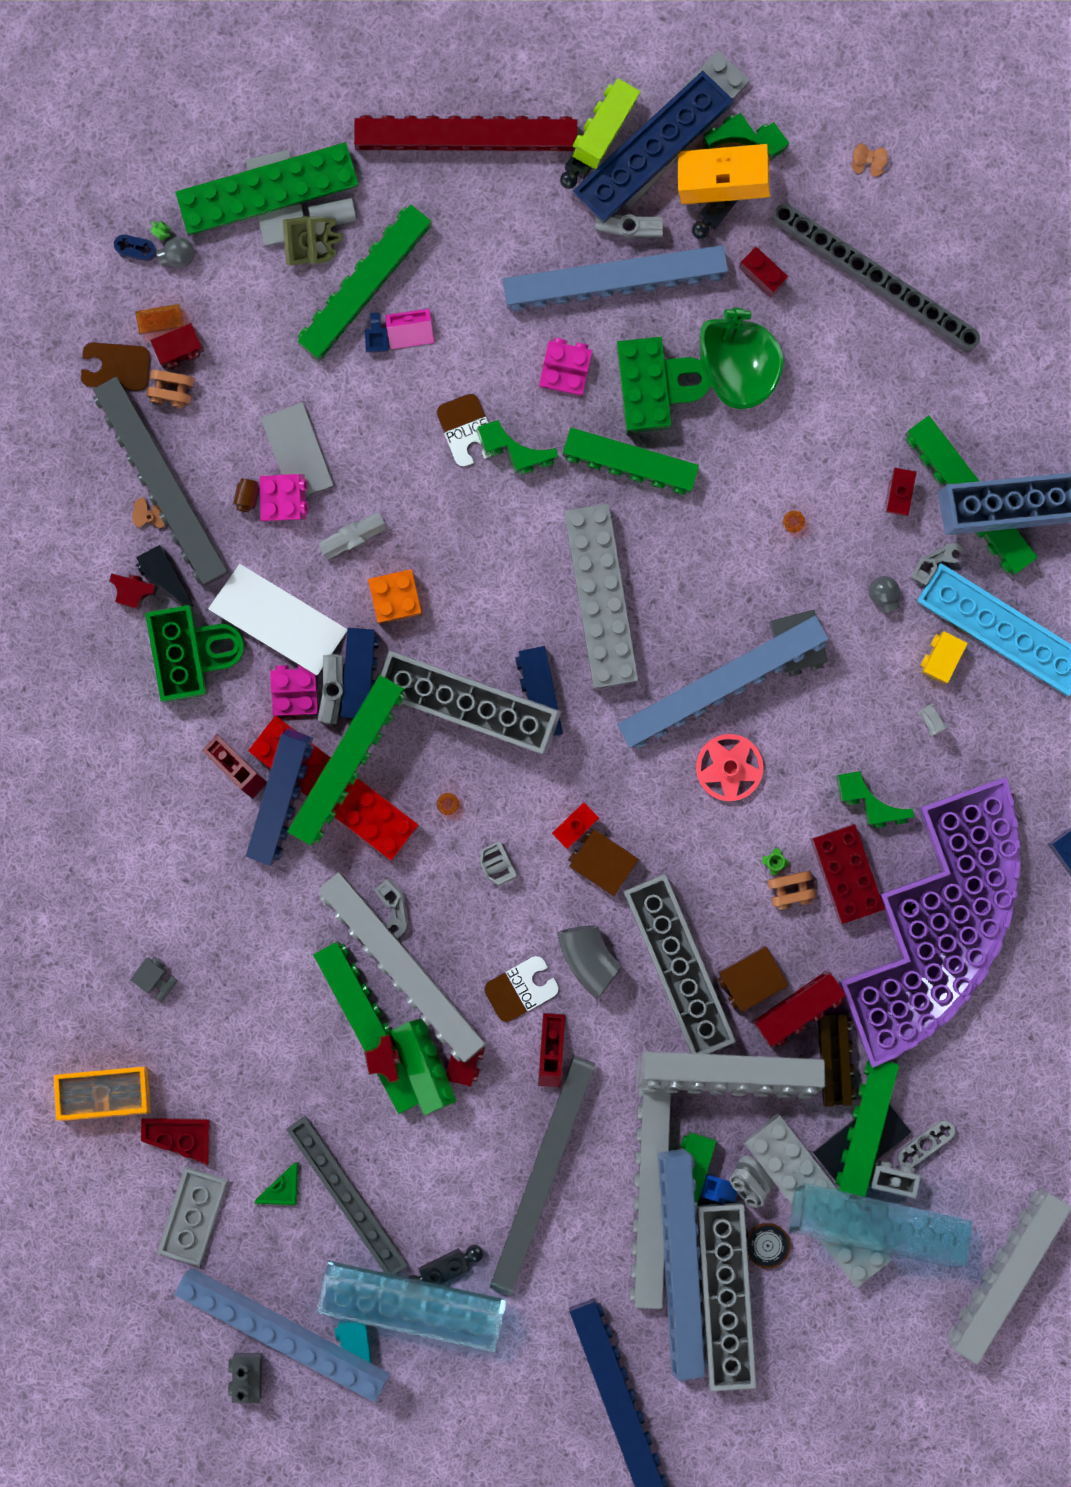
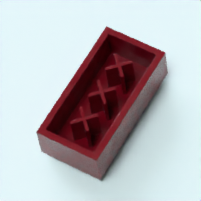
[810,824,885,924]
[752,971,846,1047]

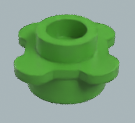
[150,221,173,241]
[762,848,789,875]

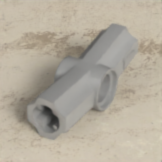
[595,214,663,240]
[318,512,387,560]
[318,654,343,724]

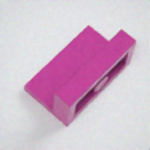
[385,309,434,349]

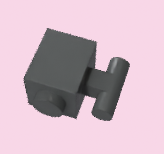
[130,957,178,1002]

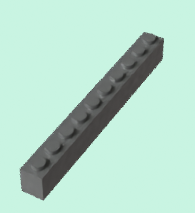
[93,377,229,586]

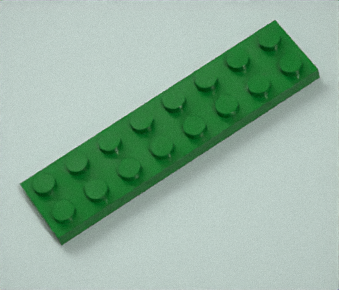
[175,142,359,236]

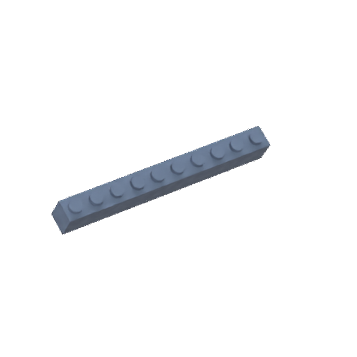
[503,245,728,311]
[617,615,829,749]
[658,1149,707,1381]
[174,1268,391,1402]

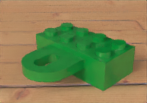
[616,337,710,434]
[145,605,244,703]

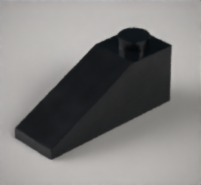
[136,545,194,607]

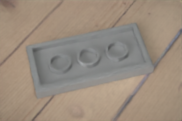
[246,150,304,247]
[261,402,334,497]
[157,1166,228,1267]

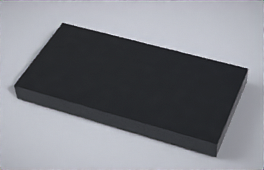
[813,1104,911,1181]

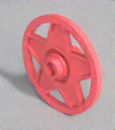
[696,734,763,801]

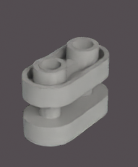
[729,1156,773,1207]

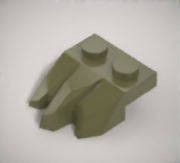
[283,216,343,266]

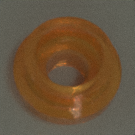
[783,510,805,533]
[437,793,459,815]

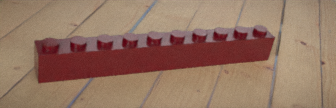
[354,115,577,151]

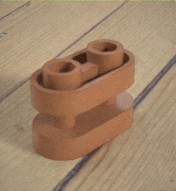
[146,370,195,409]
[767,870,817,910]

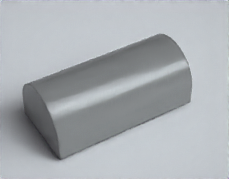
[308,198,357,226]

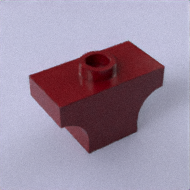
[885,468,917,517]
[109,573,158,610]
[364,1034,400,1082]

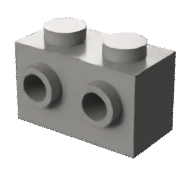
[868,1160,921,1198]

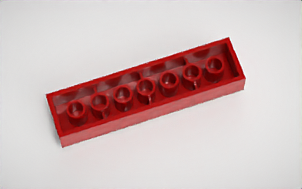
[248,715,419,861]

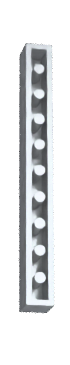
[318,872,487,1062]
[630,1088,671,1309]

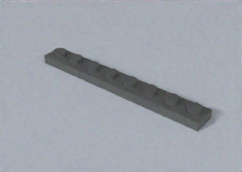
[286,1116,408,1279]

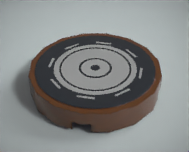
[746,1222,790,1268]

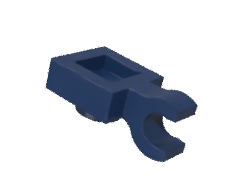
[365,313,389,353]

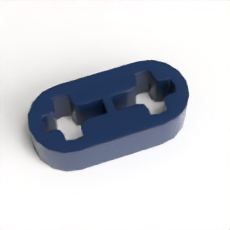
[114,235,157,261]

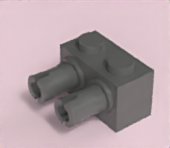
[228,1353,262,1404]

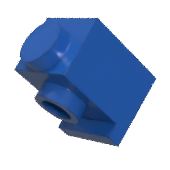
[700,1174,737,1204]

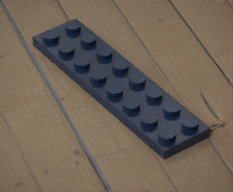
[573,70,734,224]

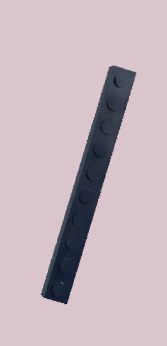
[569,1298,669,1487]

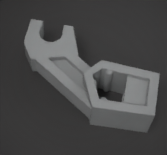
[910,543,964,587]
[374,877,409,938]

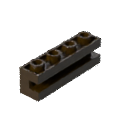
[818,1013,856,1107]

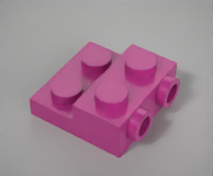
[539,338,592,396]
[259,474,309,521]
[270,665,318,716]

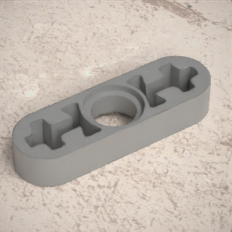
[897,1120,955,1167]

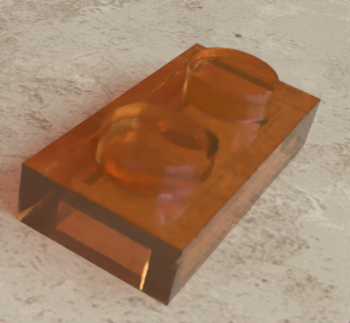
[135,304,184,335]

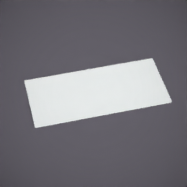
[208,564,347,675]

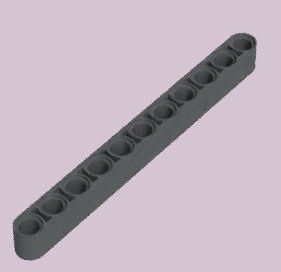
[773,204,980,351]
[489,1055,595,1296]

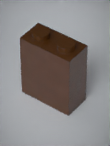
[568,829,639,896]
[717,946,789,1012]

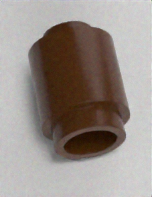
[233,478,259,513]

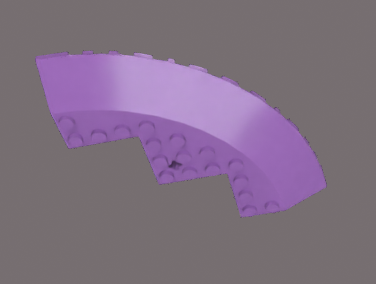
[838,777,1020,1068]

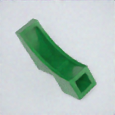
[703,112,789,161]
[476,420,558,475]
[836,771,914,828]

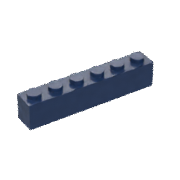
[245,728,314,866]

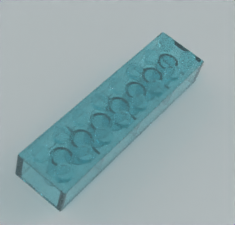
[789,1184,972,1268]
[317,1261,506,1353]

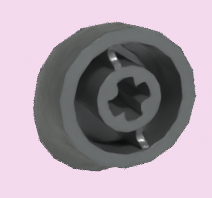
[557,925,622,999]

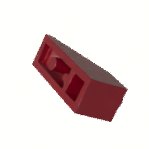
[202,734,267,799]
[538,1013,565,1088]

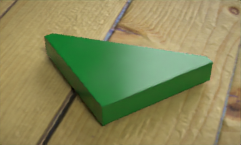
[254,1162,298,1205]

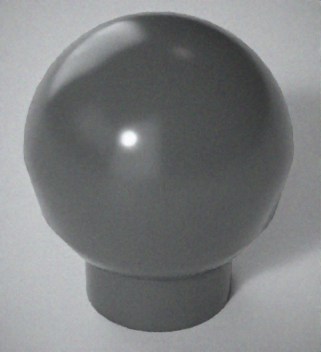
[157,237,194,268]
[868,576,900,614]

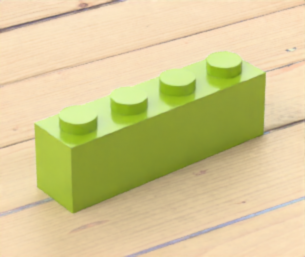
[573,78,641,169]

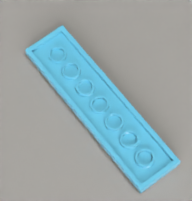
[916,563,1071,696]

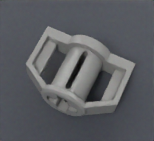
[917,703,948,737]
[480,841,517,887]

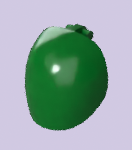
[699,307,784,409]

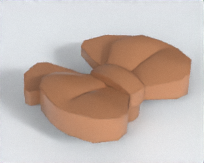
[851,143,888,177]
[132,497,165,529]

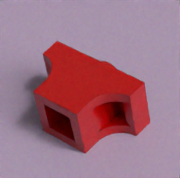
[552,802,599,849]

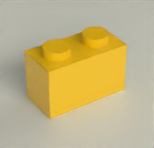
[920,631,968,685]

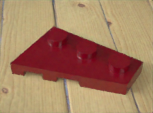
[141,1118,210,1165]

